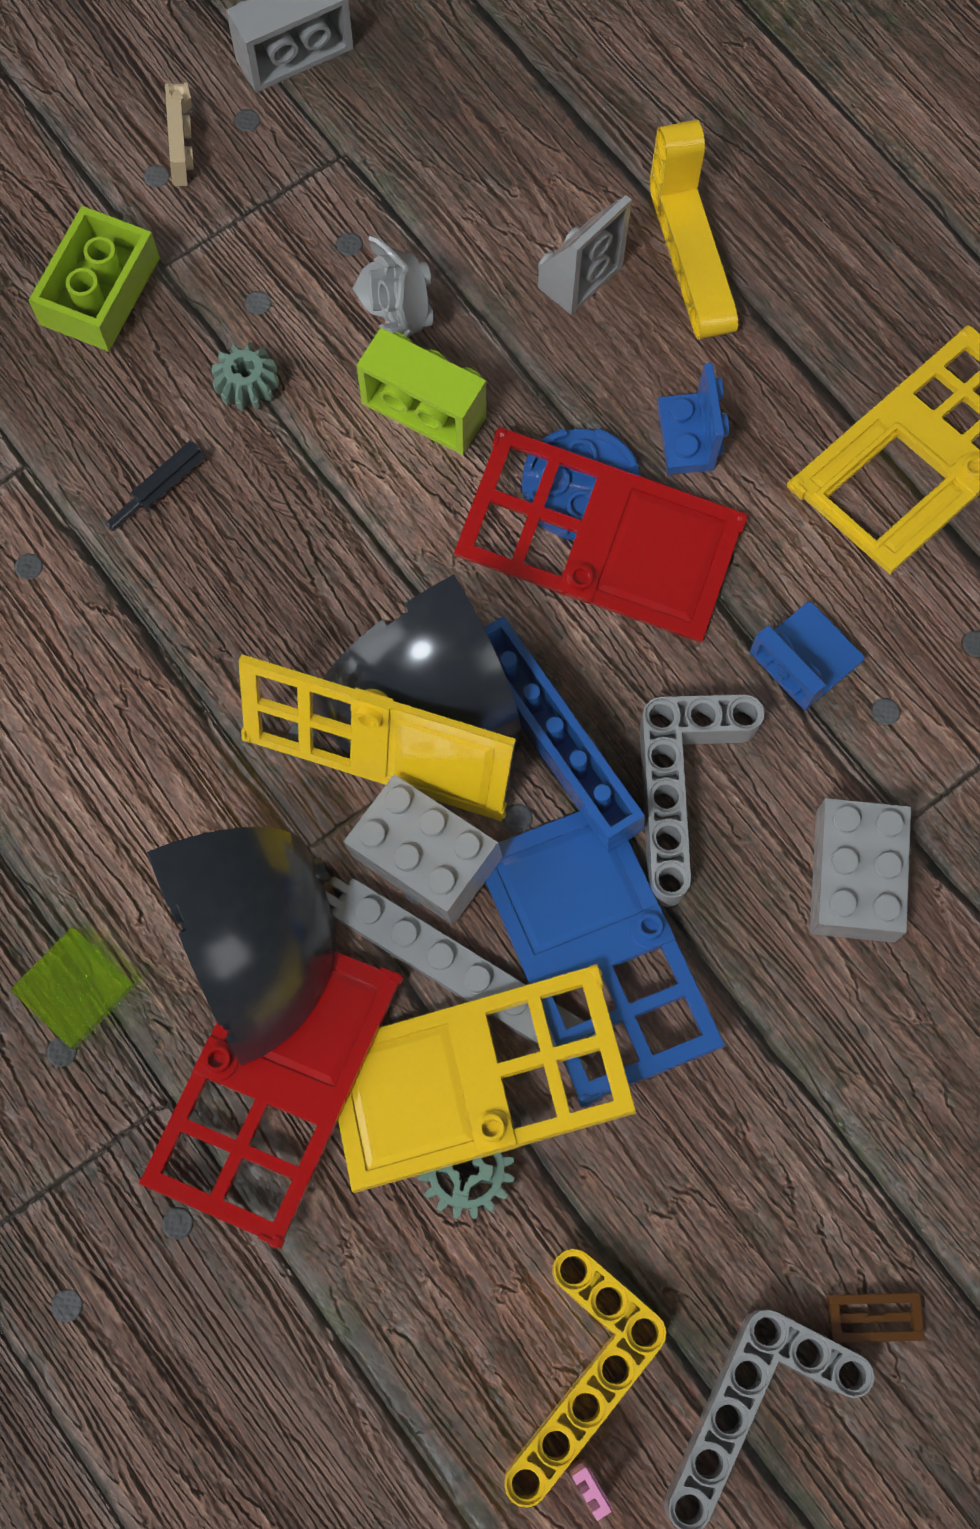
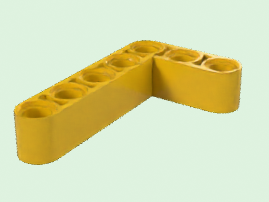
[650,119,738,340]
[504,1249,666,1508]

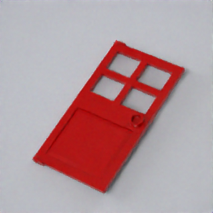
[453,426,748,643]
[138,952,404,1249]

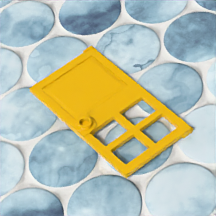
[238,654,516,822]
[338,964,636,1193]

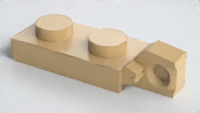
[165,83,194,186]

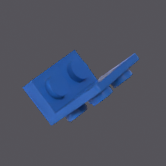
[657,363,729,475]
[749,602,864,711]

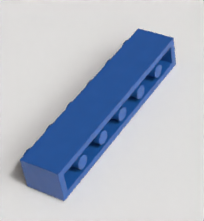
[484,616,645,853]

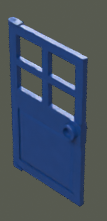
[485,811,725,1108]

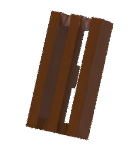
[826,1293,924,1343]

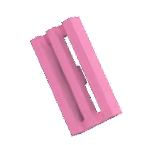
[568,1458,612,1521]

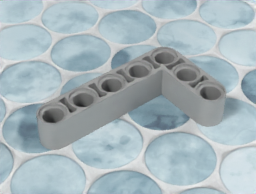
[639,695,765,907]
[664,1309,875,1529]

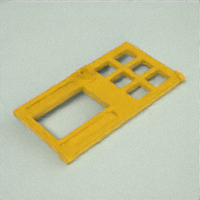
[787,325,980,575]

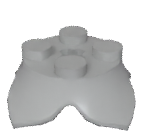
[352,235,433,338]

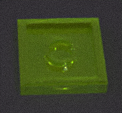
[10,927,135,1050]

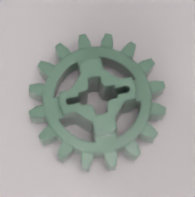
[418,1153,514,1220]

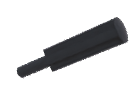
[106,440,206,531]

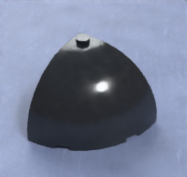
[313,574,521,756]
[147,827,336,1065]

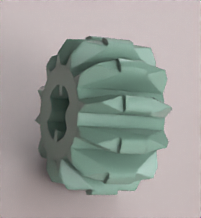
[212,342,279,412]

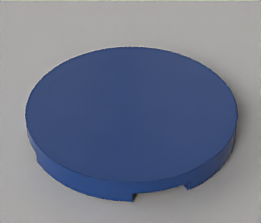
[522,428,640,540]

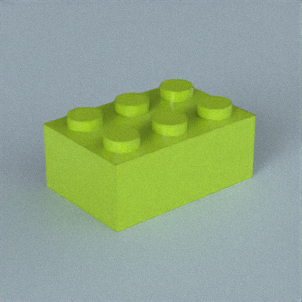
[28,206,160,352]
[356,328,486,455]

